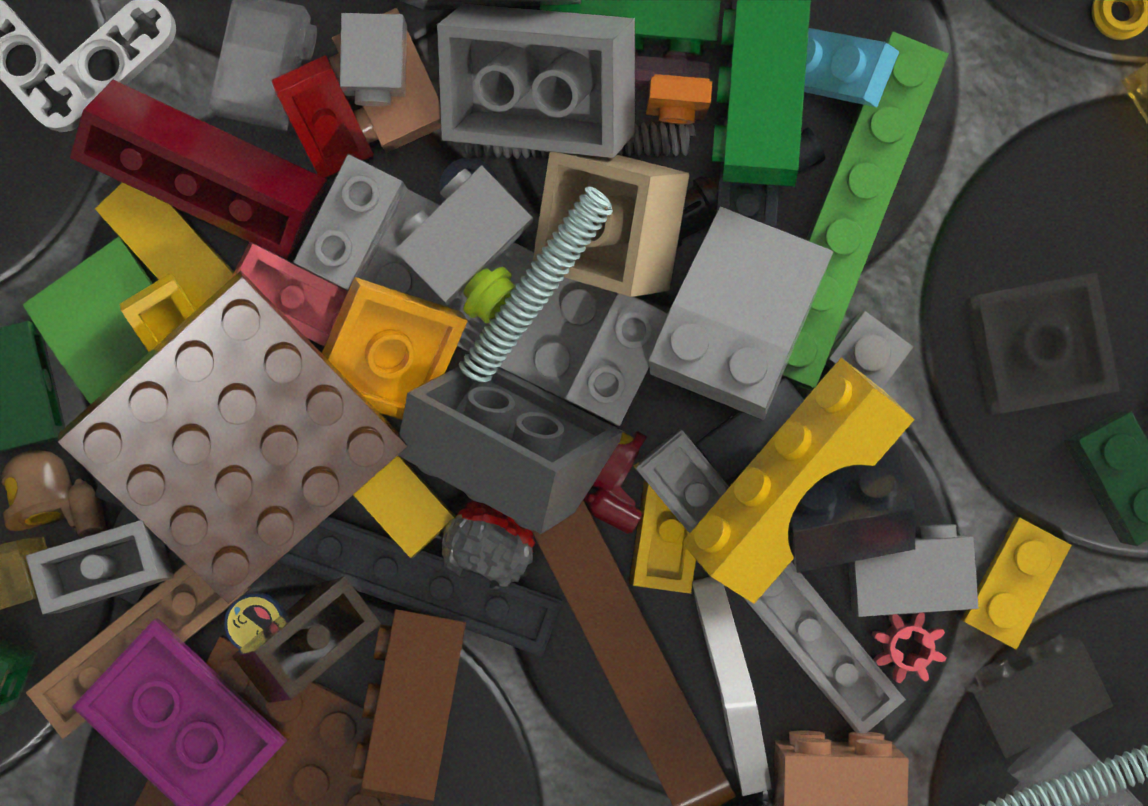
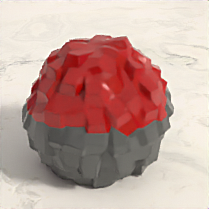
[442,500,535,589]

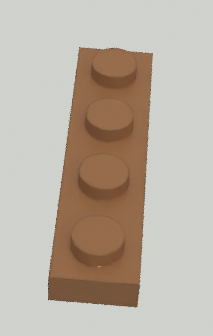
[26,564,252,739]

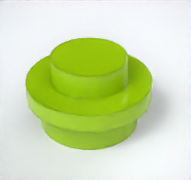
[463,267,516,323]

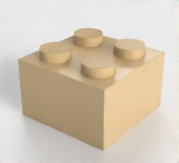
[533,151,689,297]

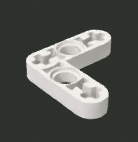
[0,0,176,132]
[692,577,772,796]

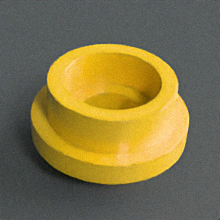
[1092,0,1148,40]

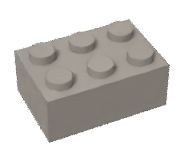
[437,4,635,158]

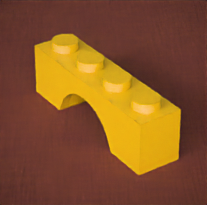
[682,357,915,604]

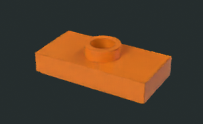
[646,74,712,124]

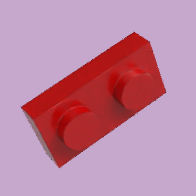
[271,55,374,178]

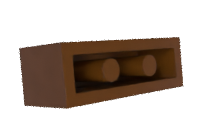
[350,609,466,806]

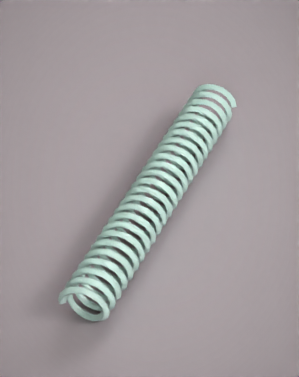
[459,187,613,382]
[979,745,1148,806]

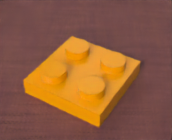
[322,277,468,420]

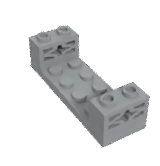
[293,154,668,426]

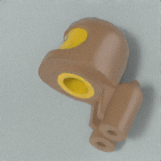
[1,450,107,538]

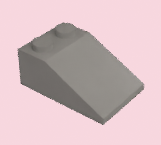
[649,207,833,420]

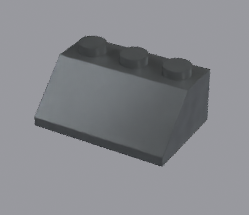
[398,359,622,534]

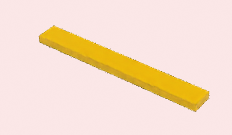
[95,183,456,558]

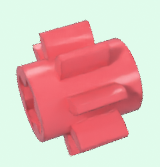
[872,612,946,683]

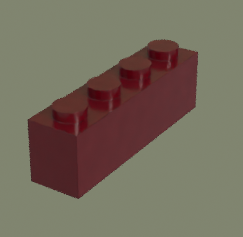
[70,79,327,259]

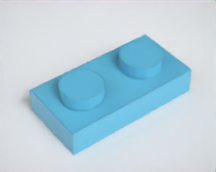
[804,28,899,107]

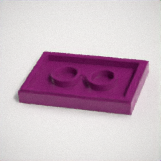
[72,618,287,806]

